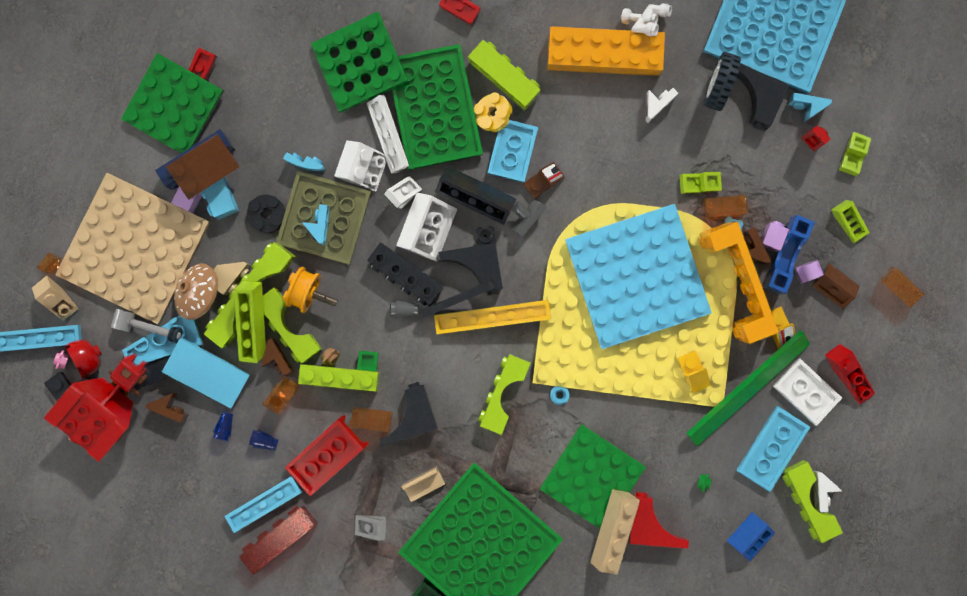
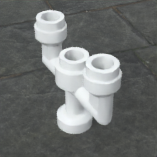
[621,3,672,37]

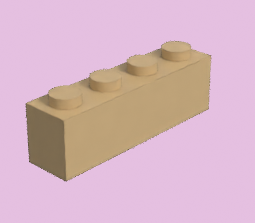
[590,489,640,574]

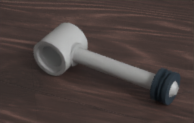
[111,309,182,343]

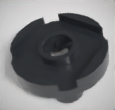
[247,194,286,233]

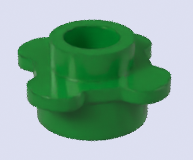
[697,474,712,493]

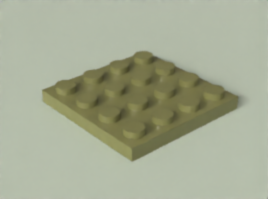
[277,171,371,265]

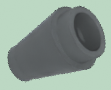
[390,300,418,319]

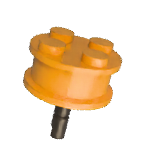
[282,267,338,313]

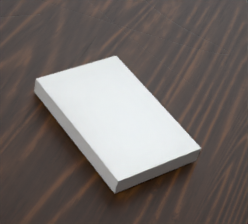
[773,358,842,426]

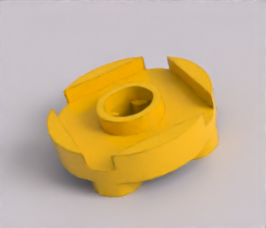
[474,92,512,132]

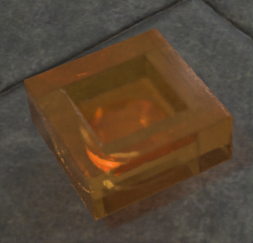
[37,252,62,274]

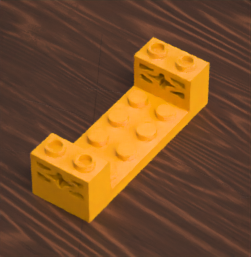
[699,222,779,344]

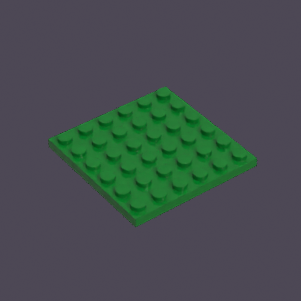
[398,462,563,596]

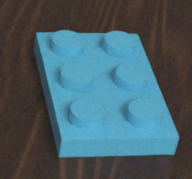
[487,120,538,183]

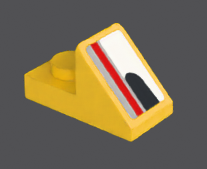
[771,306,795,349]

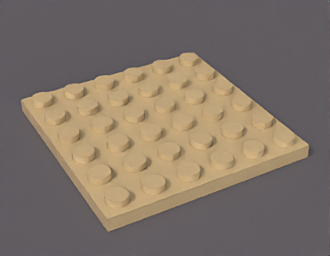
[55,173,211,325]

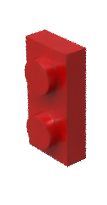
[439,0,481,26]
[188,47,218,81]
[801,125,831,151]

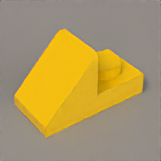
[677,350,710,393]

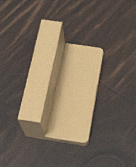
[401,466,446,502]

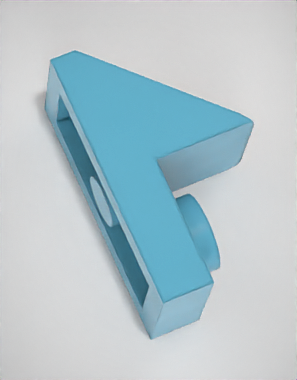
[788,93,832,122]
[302,205,330,246]

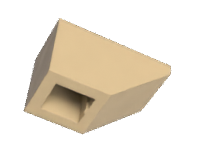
[214,262,251,296]
[32,276,78,321]

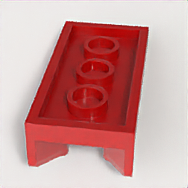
[285,415,370,496]

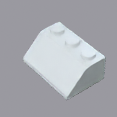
[396,193,457,262]

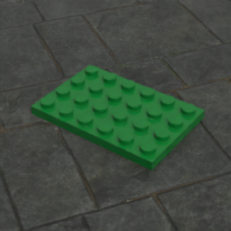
[392,44,483,170]

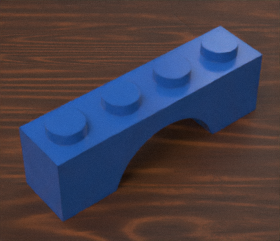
[762,215,815,295]

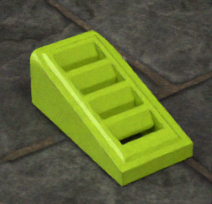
[831,200,870,243]

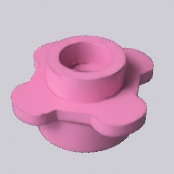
[53,350,69,369]

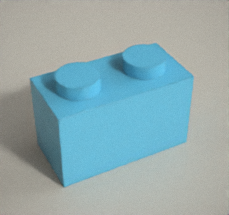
[200,177,239,220]

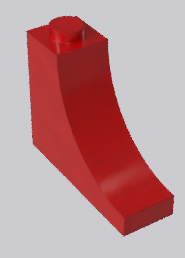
[628,492,689,549]

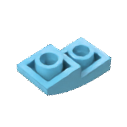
[283,152,326,172]

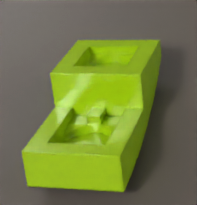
[839,132,871,177]
[679,172,722,194]

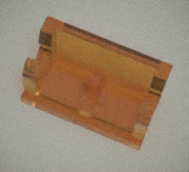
[704,195,748,220]
[880,266,925,308]
[350,407,393,432]

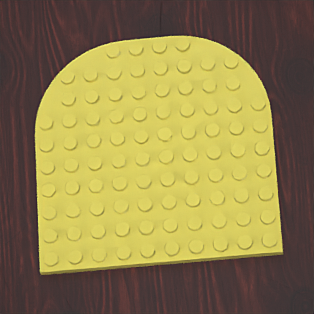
[532,203,737,407]

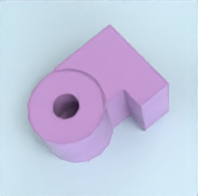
[794,260,824,284]

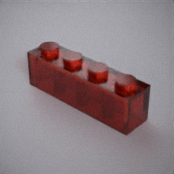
[239,505,318,575]

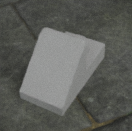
[355,515,386,541]

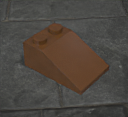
[166,134,240,200]

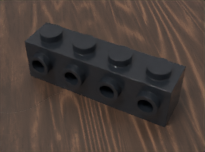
[435,166,516,225]
[367,242,444,306]

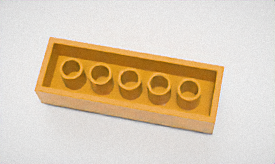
[547,26,665,76]

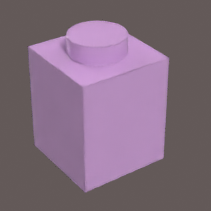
[171,187,202,213]
[761,221,789,253]

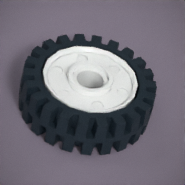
[703,52,741,112]

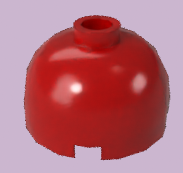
[65,340,102,379]

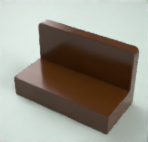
[813,263,859,309]

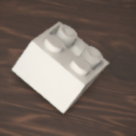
[334,140,387,191]

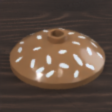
[174,263,218,320]

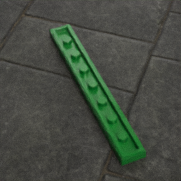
[686,331,810,446]

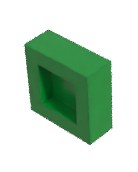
[357,350,379,371]

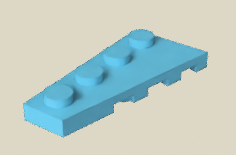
[122,315,203,365]

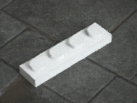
[367,95,409,174]

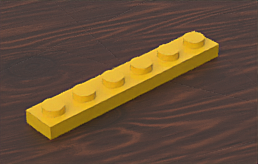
[434,300,551,334]

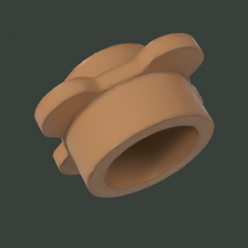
[321,348,340,367]

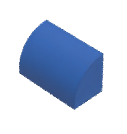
[727,512,775,562]

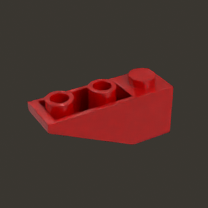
[825,344,875,405]

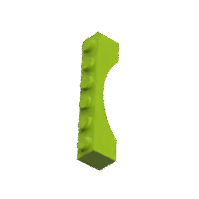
[204,242,296,348]

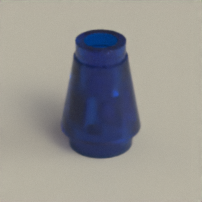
[212,412,233,441]
[248,430,279,451]

